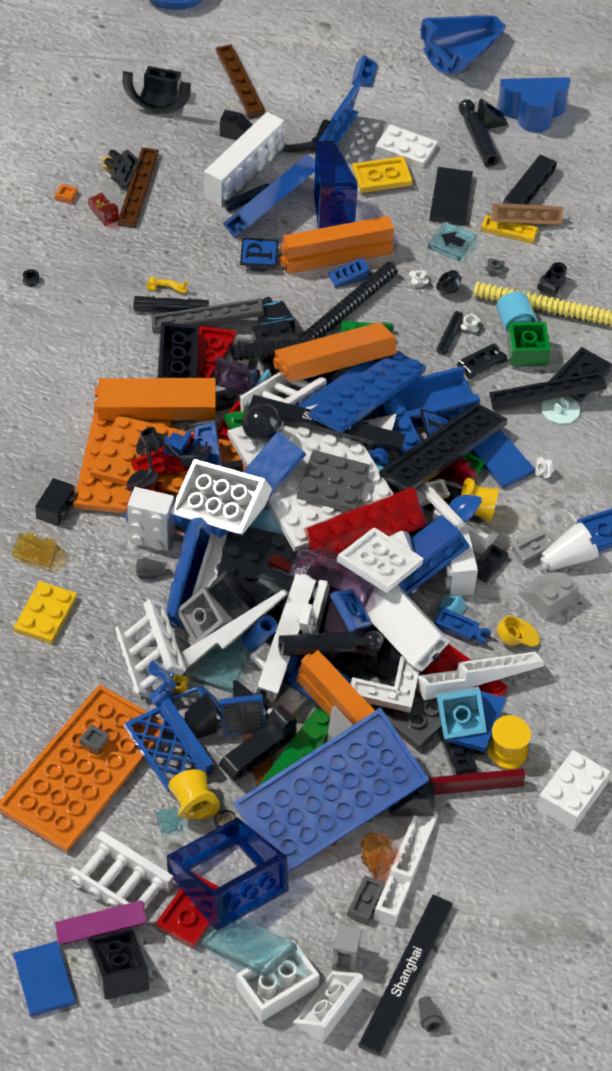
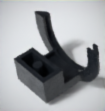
[122,66,191,113]

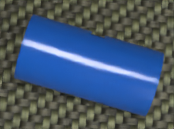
[242,615,277,651]

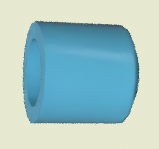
[496,291,537,333]

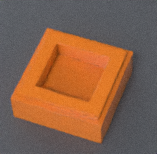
[54,184,78,204]

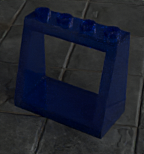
[314,141,358,229]
[166,817,289,931]

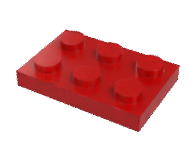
[155,872,230,949]

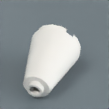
[540,522,599,571]

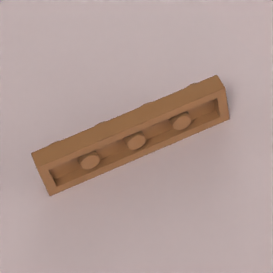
[491,203,563,225]

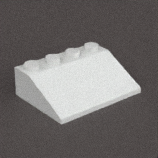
[170,459,272,535]

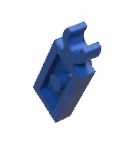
[434,607,491,646]

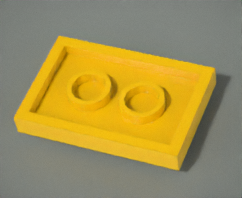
[352,156,413,193]
[13,581,77,645]

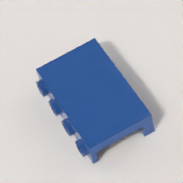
[398,367,480,428]
[397,515,470,595]

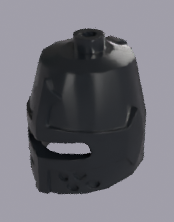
[254,566,295,609]

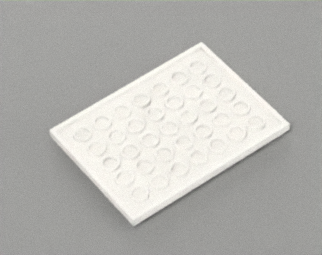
[227,404,393,552]

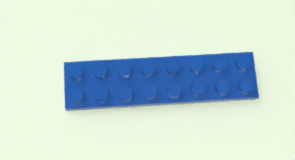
[309,351,426,433]

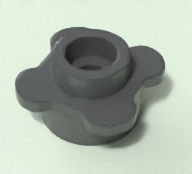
[485,258,505,276]

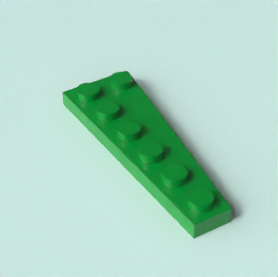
[258,708,330,786]

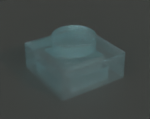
[155,807,183,835]

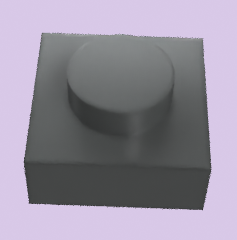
[79,724,110,754]

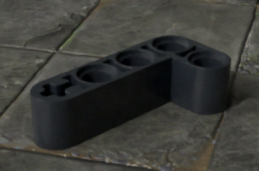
[219,705,297,781]

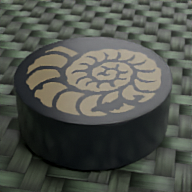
[214,809,236,832]

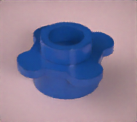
[368,447,390,466]

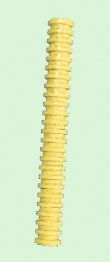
[473,281,612,327]

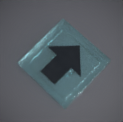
[428,221,477,261]

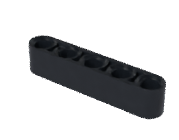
[502,154,557,205]

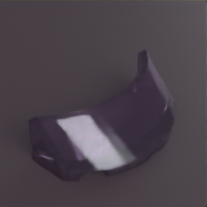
[288,547,375,608]

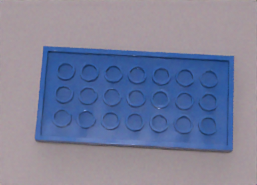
[233,708,429,878]

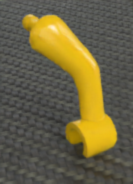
[146,276,188,293]

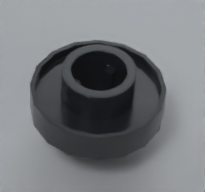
[436,270,462,295]

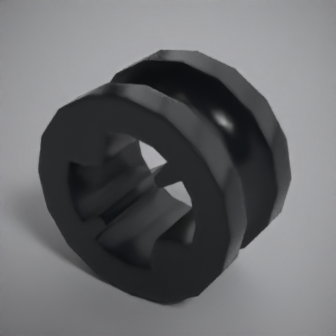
[23,269,39,287]

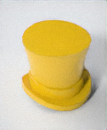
[462,478,499,523]
[487,715,531,770]
[168,770,220,820]

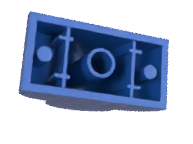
[498,77,570,133]

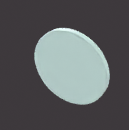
[541,396,580,425]

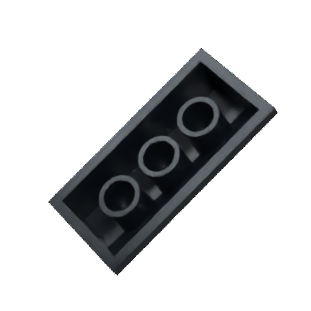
[156,322,199,378]

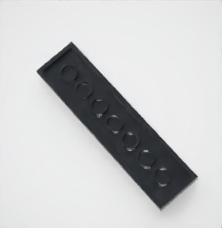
[379,403,507,491]

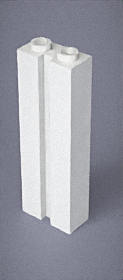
[339,572,450,672]
[255,574,316,706]

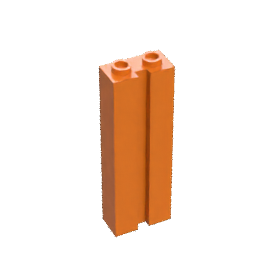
[280,216,394,274]
[273,322,397,383]
[94,378,215,420]
[296,651,405,743]

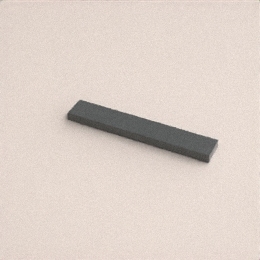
[151,298,264,333]

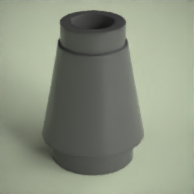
[136,557,166,577]
[418,996,443,1033]

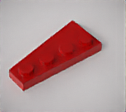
[197,326,237,378]
[131,434,194,477]

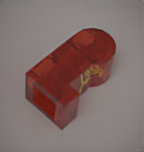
[88,193,119,226]

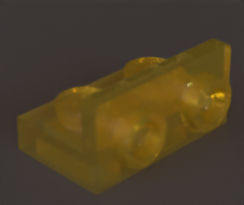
[11,532,61,568]

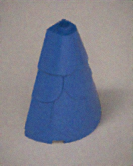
[420,15,506,74]
[166,517,214,629]

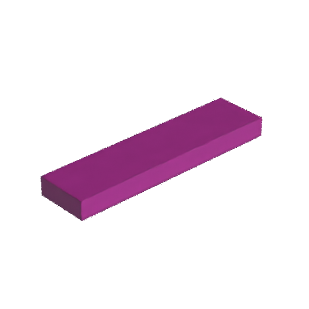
[55,900,148,946]

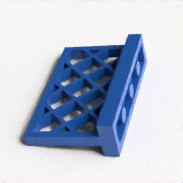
[316,81,361,155]
[124,698,213,793]

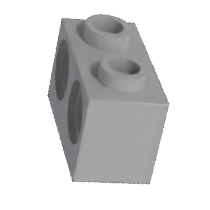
[332,924,362,973]

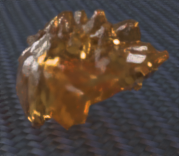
[360,832,396,879]

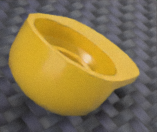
[497,615,540,647]

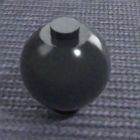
[242,404,282,444]

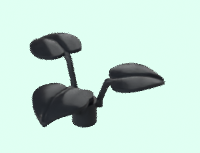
[126,427,212,491]

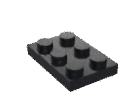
[550,347,612,403]

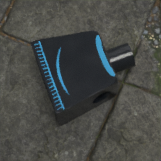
[257,297,295,333]

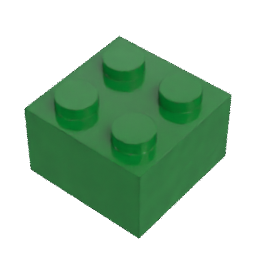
[507,322,550,366]

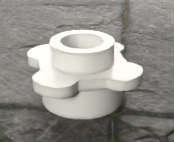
[409,270,429,287]
[461,314,481,332]
[535,457,554,478]

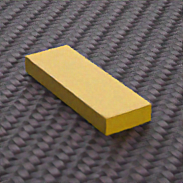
[481,215,538,244]

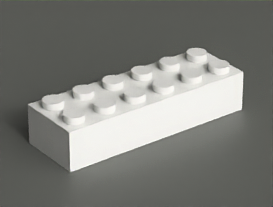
[204,112,285,207]

